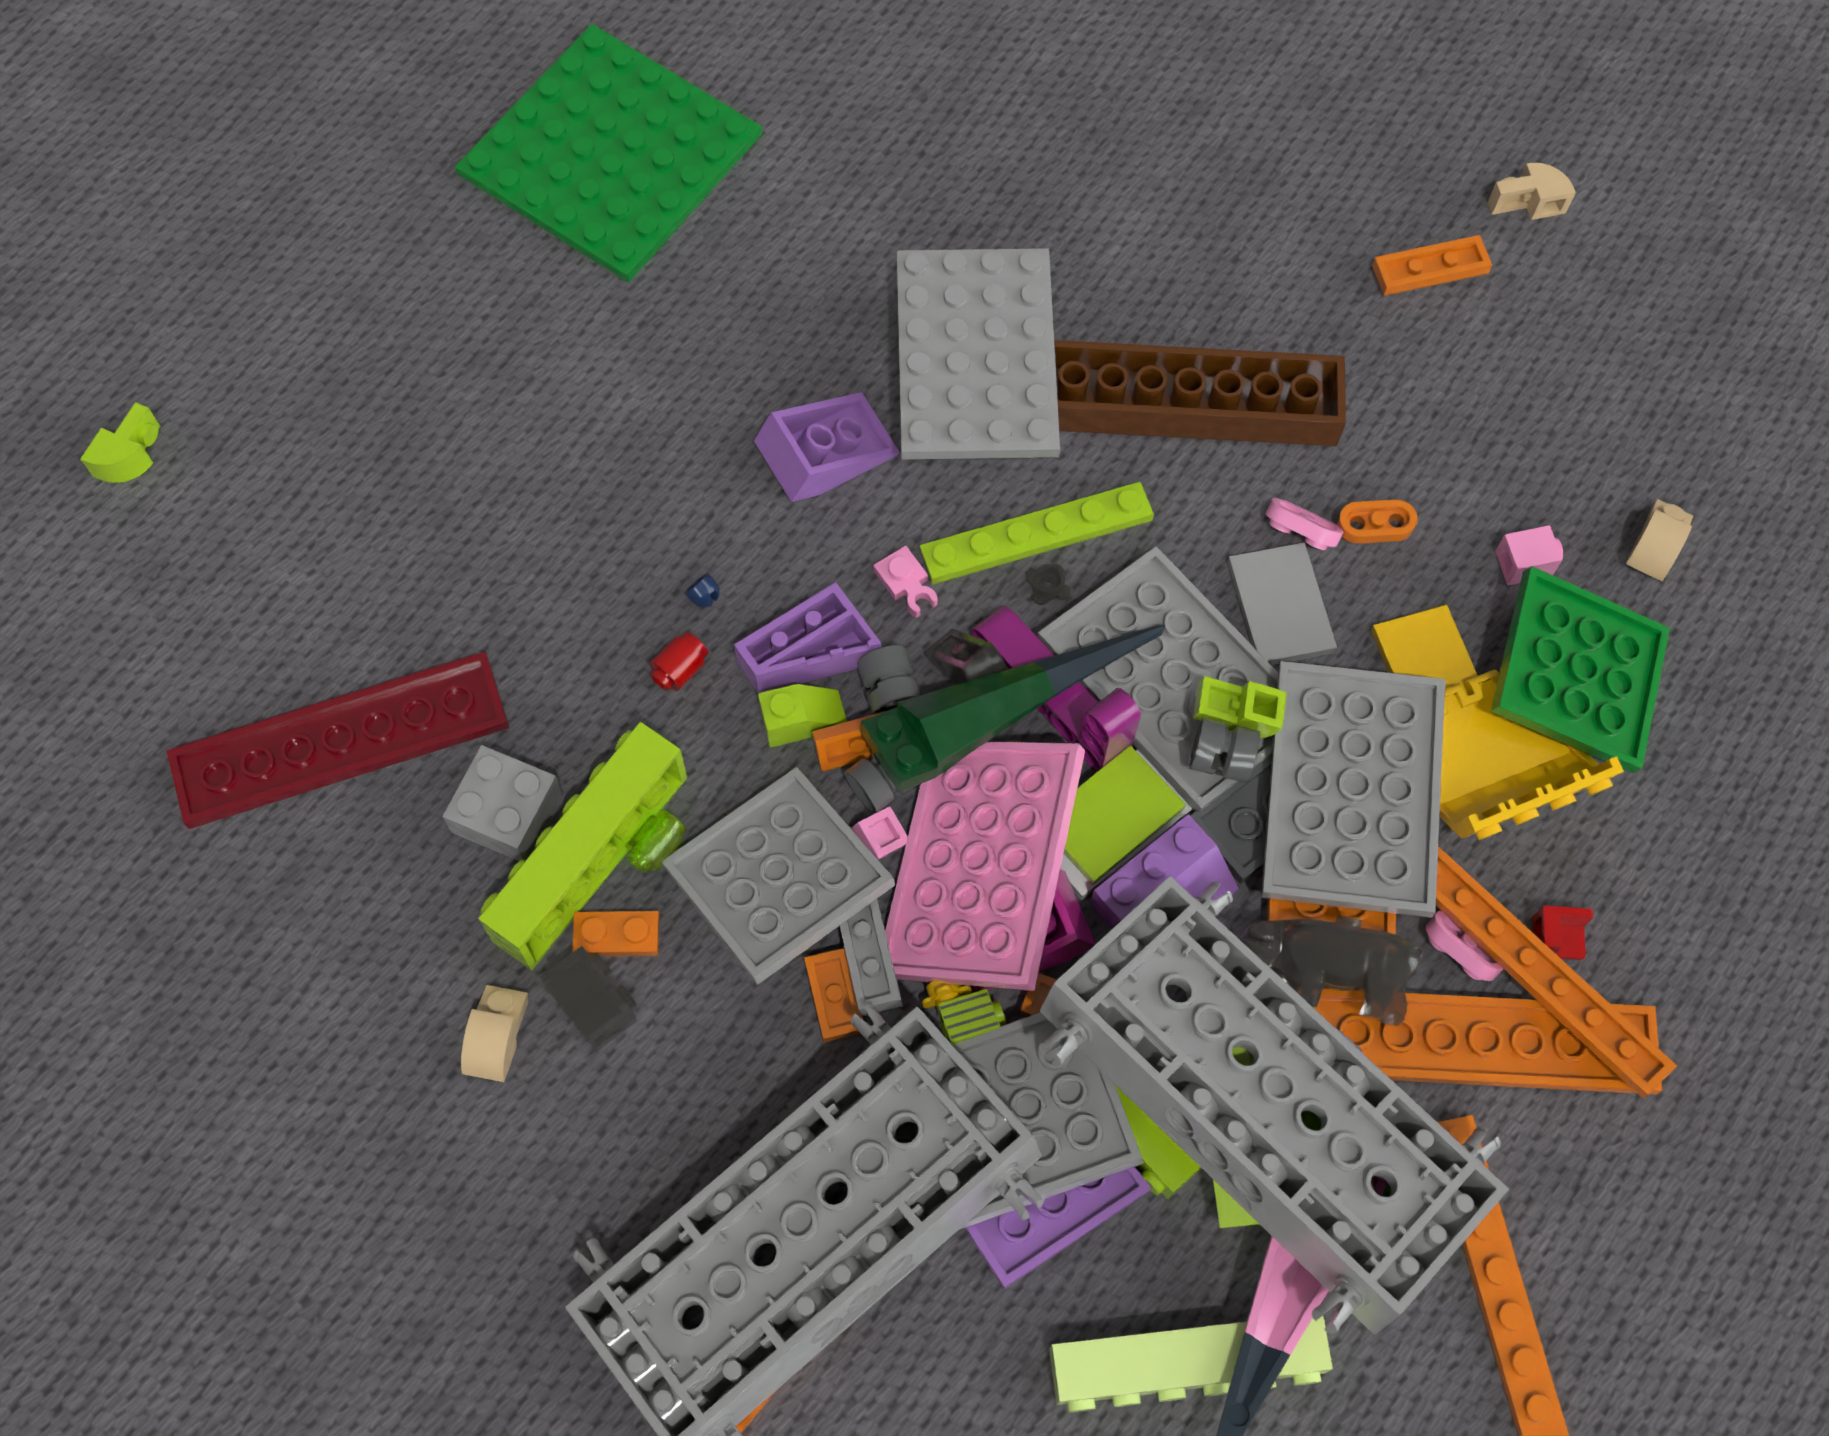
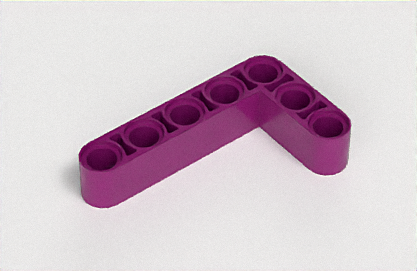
[971,605,1141,772]

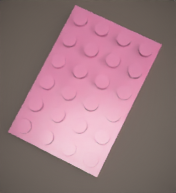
[885,742,1085,991]

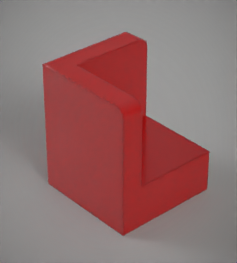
[1532,905,1593,960]

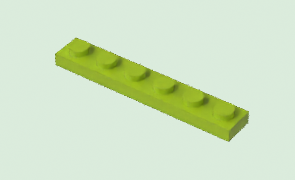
[919,481,1154,585]

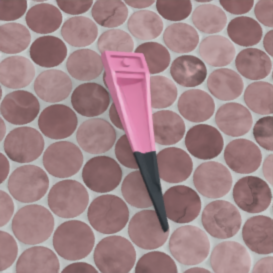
[1216,1176,1387,1436]

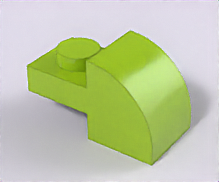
[81,402,160,483]
[1193,676,1287,738]

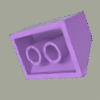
[1090,814,1239,929]

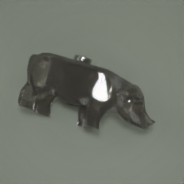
[1239,916,1423,1026]

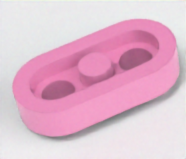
[1266,498,1344,550]
[1426,911,1503,981]

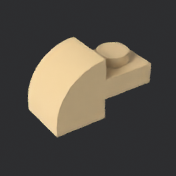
[1487,163,1576,220]
[1626,499,1693,581]
[461,985,529,1082]

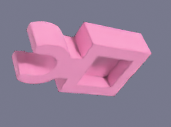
[873,546,938,618]

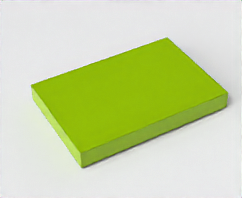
[1063,745,1186,885]

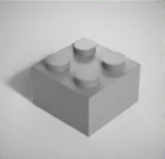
[442,745,562,861]

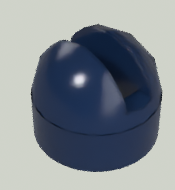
[684,572,719,607]

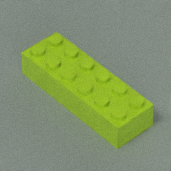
[478,722,687,971]

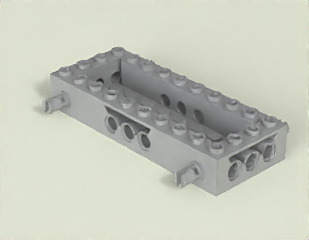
[1039,876,1509,1335]
[565,1004,1044,1436]

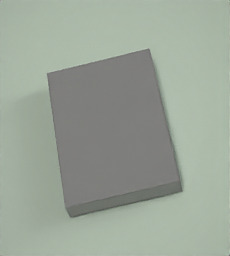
[1227,542,1337,665]

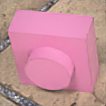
[852,806,908,860]

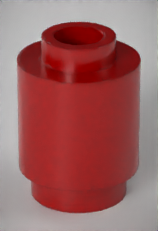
[649,632,709,691]

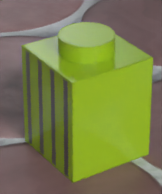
[938,989,1006,1045]

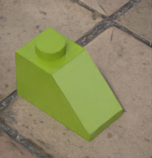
[758,684,847,748]

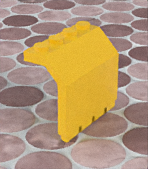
[1439,667,1624,840]

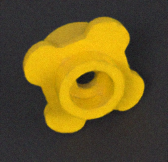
[922,981,972,1010]

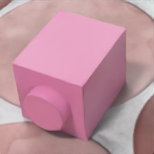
[1495,525,1563,585]

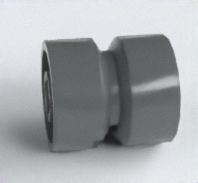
[857,645,921,715]
[1189,717,1260,783]
[844,751,913,814]

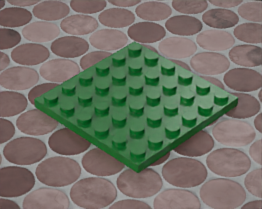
[455,24,762,283]

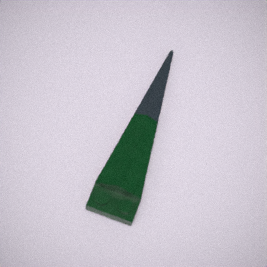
[860,625,1165,792]

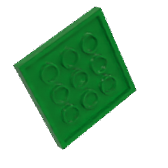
[1491,566,1670,773]

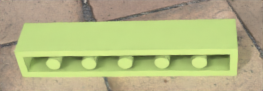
[1049,1316,1333,1412]

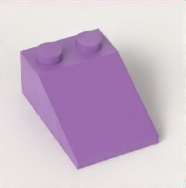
[754,392,899,502]

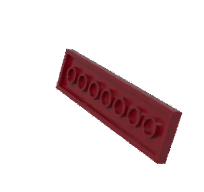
[166,652,509,829]

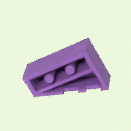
[734,582,881,693]

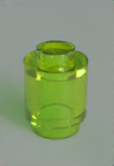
[625,810,686,873]

